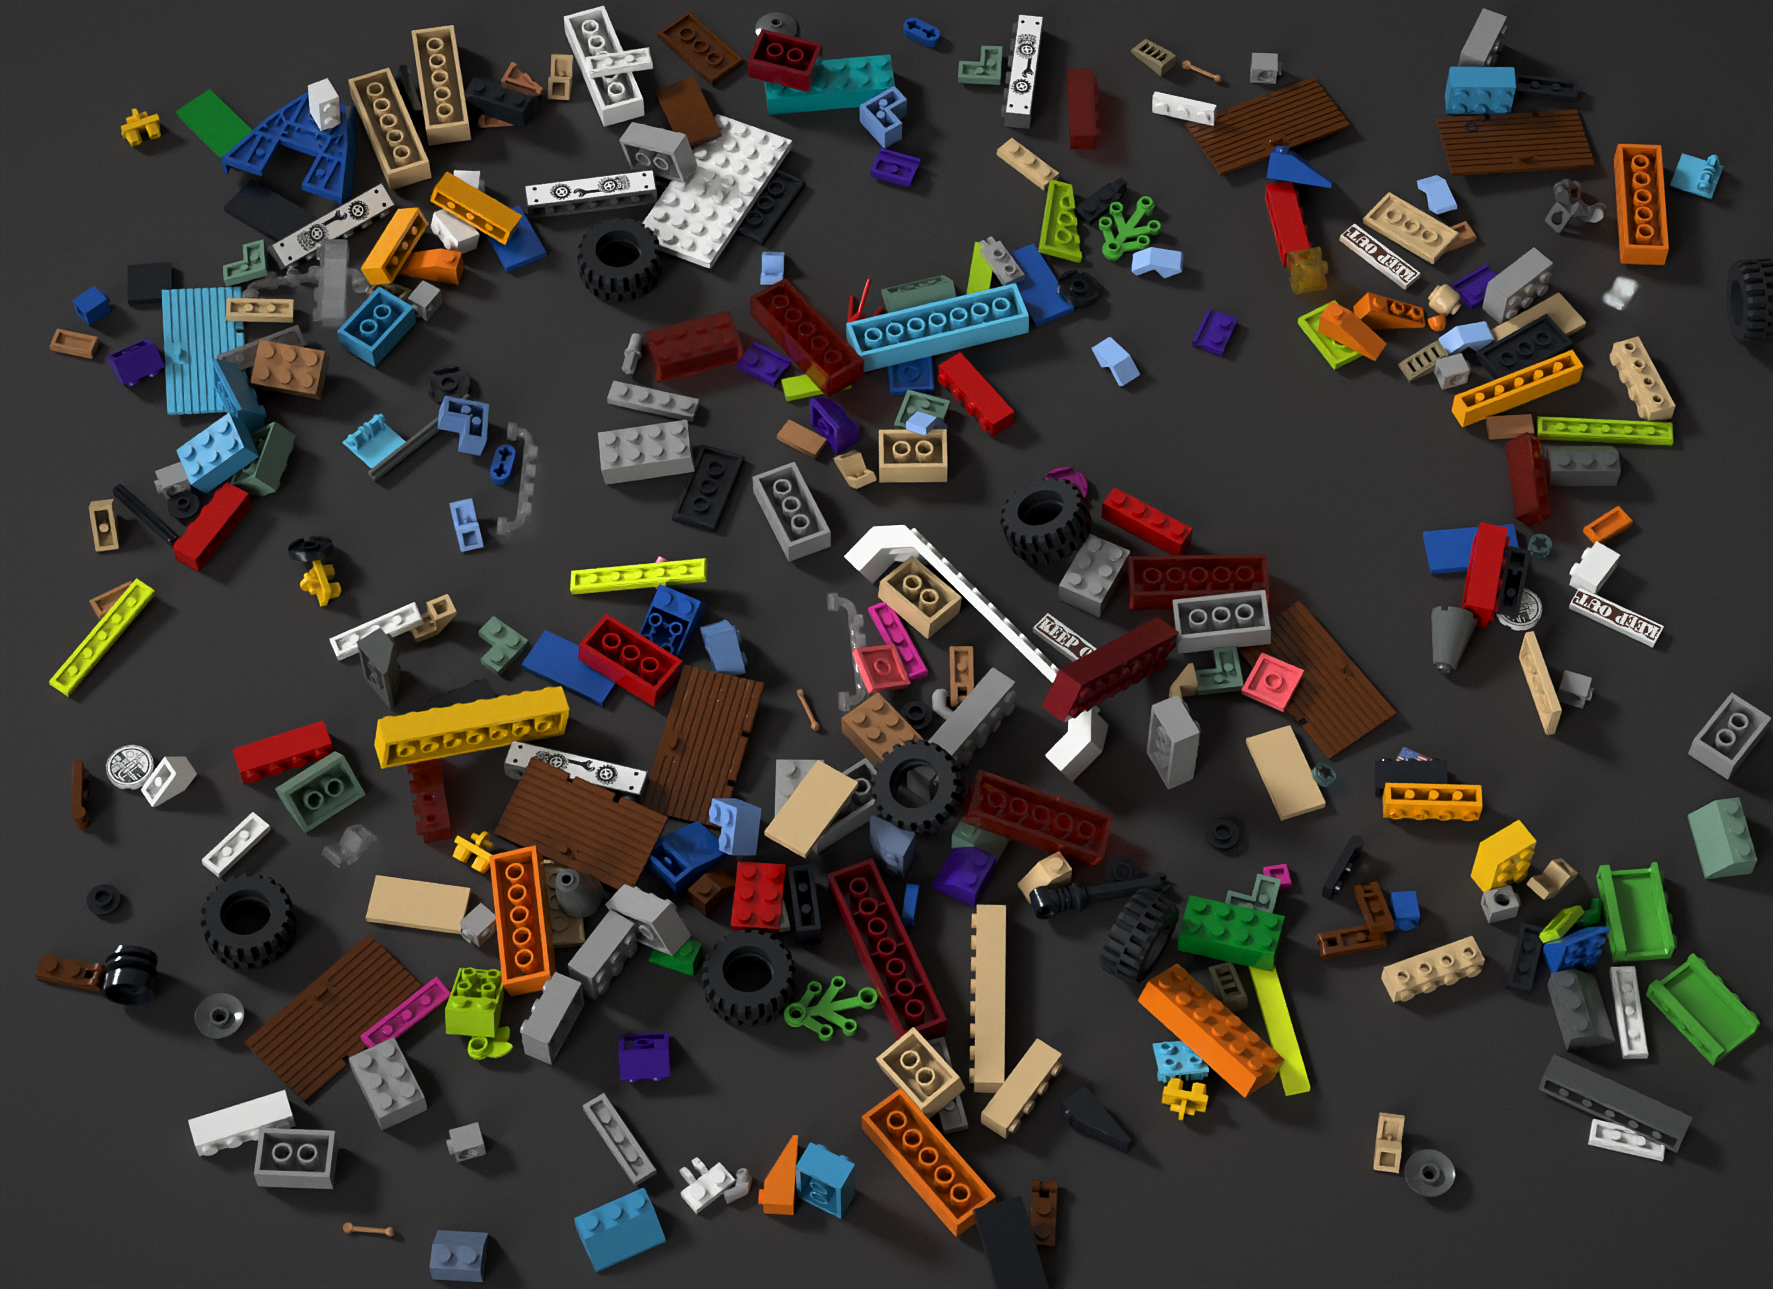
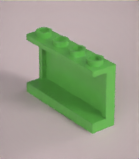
[1596,862,1677,962]
[1646,953,1760,1066]

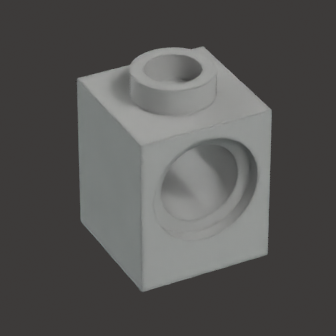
[1250,53,1282,84]
[407,281,443,321]
[1434,353,1471,390]
[154,462,192,501]
[1557,670,1594,709]
[1480,885,1521,924]
[460,903,497,947]
[446,1122,486,1162]

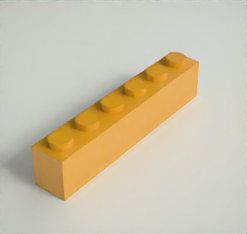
[1452,350,1584,428]

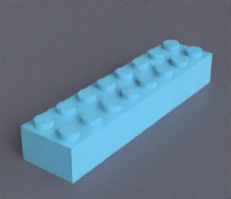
[846,283,1029,373]

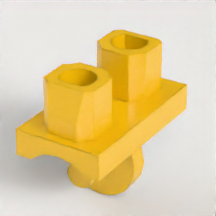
[121,108,161,147]
[300,560,341,606]
[453,831,494,874]
[1161,1077,1208,1121]

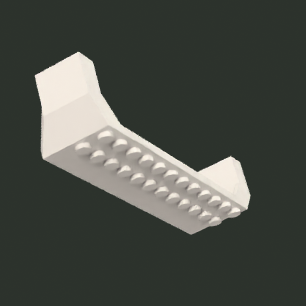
[844,525,1108,782]

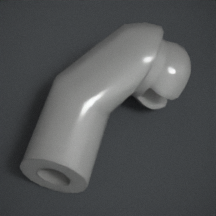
[932,689,954,720]
[723,1168,752,1203]

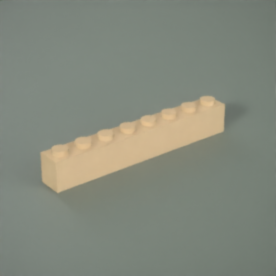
[969,905,1006,1093]

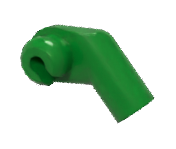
[1575,898,1603,927]

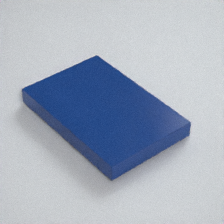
[485,206,547,272]

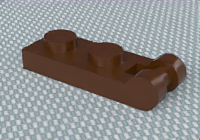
[71,760,90,830]
[1353,881,1394,934]
[1315,924,1387,960]
[35,954,106,991]
[1030,1179,1058,1249]

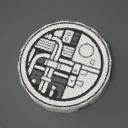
[1496,588,1542,630]
[106,745,154,790]

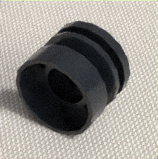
[103,945,158,1006]

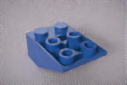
[639,584,708,658]
[646,821,728,897]
[1541,926,1610,973]

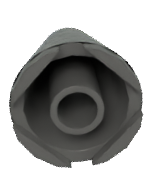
[1431,606,1478,673]
[556,869,604,919]

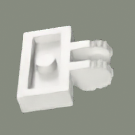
[679,1157,736,1214]

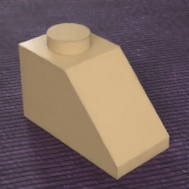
[89,499,119,552]
[1017,851,1072,904]

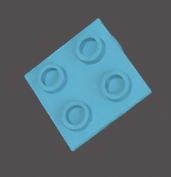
[1670,153,1724,199]
[343,414,406,469]
[1153,1041,1209,1083]

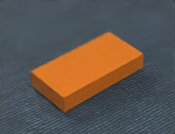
[1583,506,1633,544]

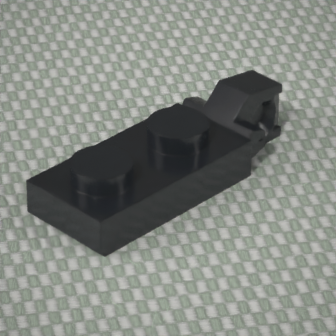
[1074,177,1128,226]

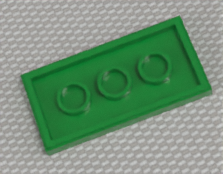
[176,89,252,158]

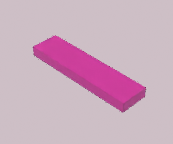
[868,602,928,682]
[360,976,451,1048]

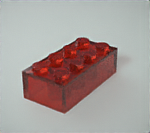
[644,310,743,382]

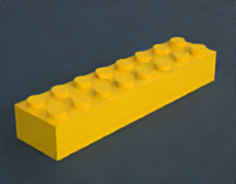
[374,686,570,769]

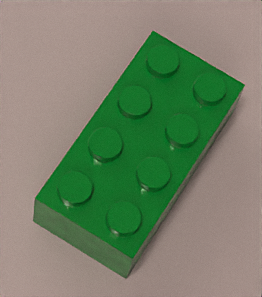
[1178,895,1285,972]

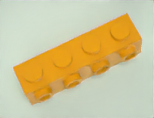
[430,172,522,245]
[361,208,429,285]
[1382,783,1482,821]

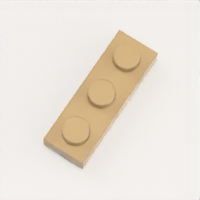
[997,138,1059,190]
[226,298,294,323]

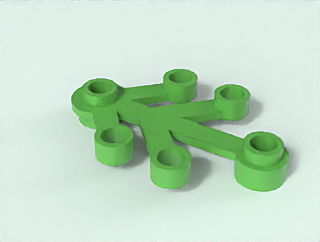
[1099,196,1161,261]
[784,976,878,1041]

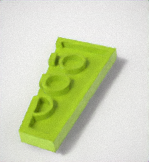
[1038,179,1082,263]

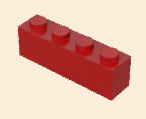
[1265,181,1313,266]
[938,352,1014,437]
[173,482,252,572]
[1101,487,1193,559]
[232,720,334,784]

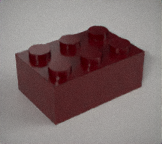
[748,29,823,92]

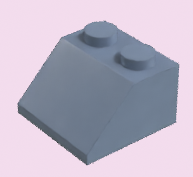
[870,815,916,879]
[429,1230,489,1282]

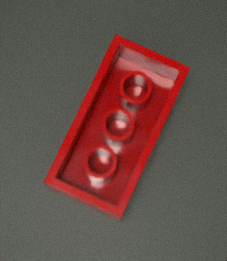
[1461,522,1510,629]
[578,613,683,707]

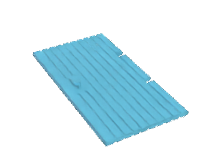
[162,287,247,415]

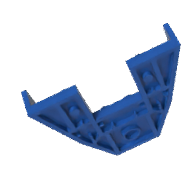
[221,92,357,207]

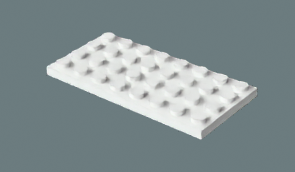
[643,114,793,269]

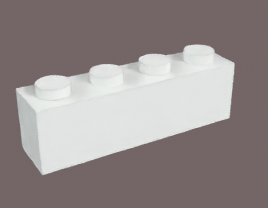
[188,1090,296,1156]

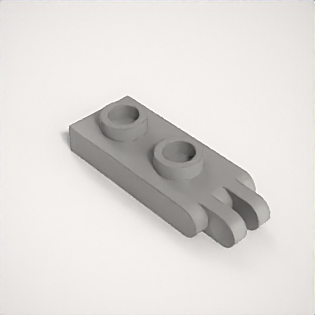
[979,236,1024,286]

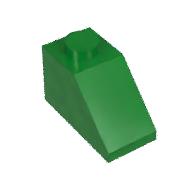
[649,939,703,977]

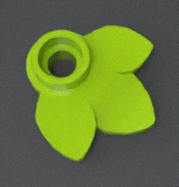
[467,1026,513,1060]

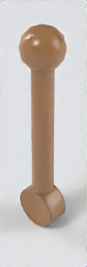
[1182,60,1222,83]
[797,689,820,731]
[343,1222,395,1237]

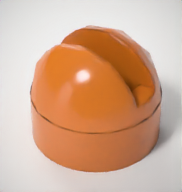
[1427,314,1447,332]

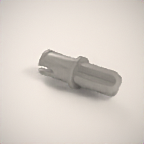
[622,334,645,375]

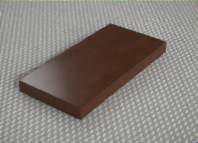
[657,11,744,86]
[655,76,722,148]

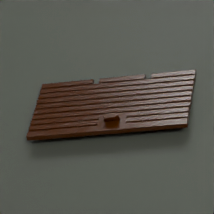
[1185,76,1350,176]
[1435,109,1595,176]
[1236,600,1397,760]
[641,665,765,829]
[494,757,669,890]
[245,934,423,1103]

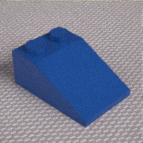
[1267,146,1333,188]

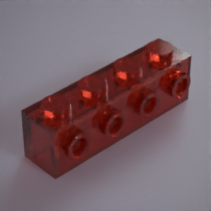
[1067,68,1100,149]
[1505,432,1551,527]
[407,758,453,844]

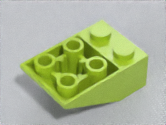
[445,968,505,1038]

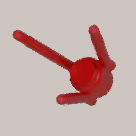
[847,279,883,323]

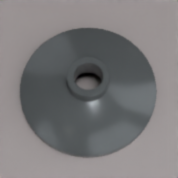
[755,12,797,37]
[195,993,245,1039]
[1404,1149,1455,1197]

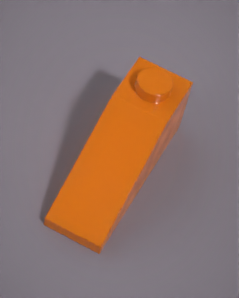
[397,249,464,285]
[1318,301,1387,362]
[758,1135,799,1215]

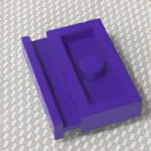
[870,148,921,188]
[1452,264,1497,310]
[1192,308,1238,356]
[737,341,791,388]

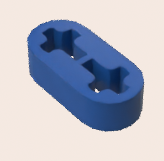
[903,18,940,48]
[490,444,516,486]
[901,883,920,927]

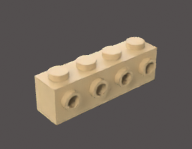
[1610,336,1675,422]
[1381,936,1485,1003]
[981,1038,1063,1139]

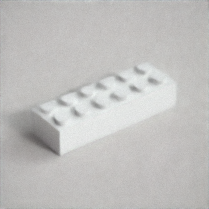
[564,6,645,127]

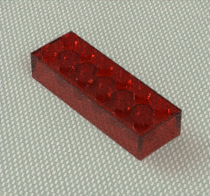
[750,278,864,398]
[1127,554,1270,610]
[961,770,1114,868]

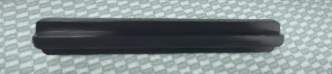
[112,484,178,546]

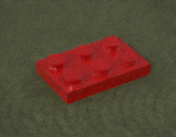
[731,861,786,933]

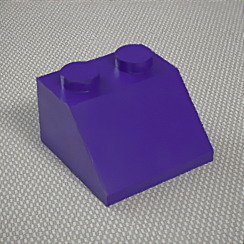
[106,339,165,386]
[810,397,860,455]
[931,847,996,908]
[619,1032,670,1082]

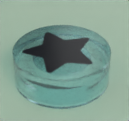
[1528,534,1552,557]
[1312,763,1336,787]

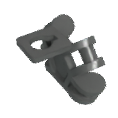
[1545,179,1607,233]

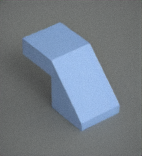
[1417,175,1457,214]
[1132,247,1184,278]
[760,252,785,285]
[1439,321,1495,356]
[1091,337,1140,386]
[906,411,947,435]
[449,498,484,552]

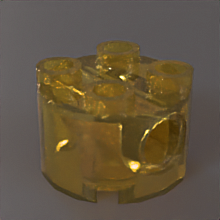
[1287,246,1328,294]

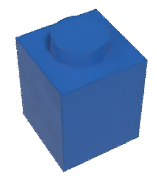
[72,286,111,326]
[1389,891,1420,931]

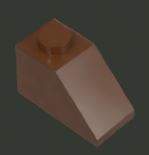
[688,869,736,917]

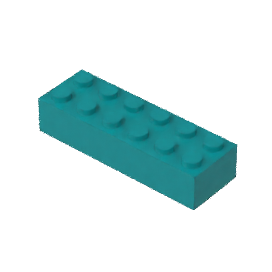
[764,54,895,115]

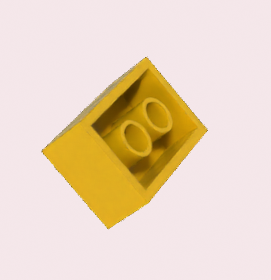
[1471,820,1537,892]

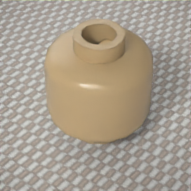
[1428,284,1461,317]

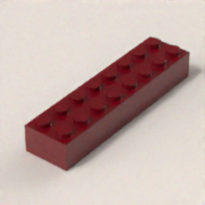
[1042,617,1179,723]
[828,858,947,1041]

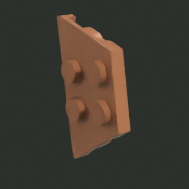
[478,62,543,128]

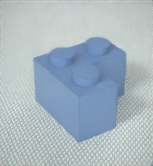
[860,86,907,149]
[438,396,489,456]
[700,620,747,676]
[709,798,762,855]

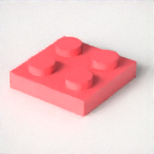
[852,644,911,693]
[1241,653,1304,712]

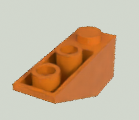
[1353,292,1425,330]

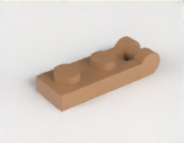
[949,646,974,707]

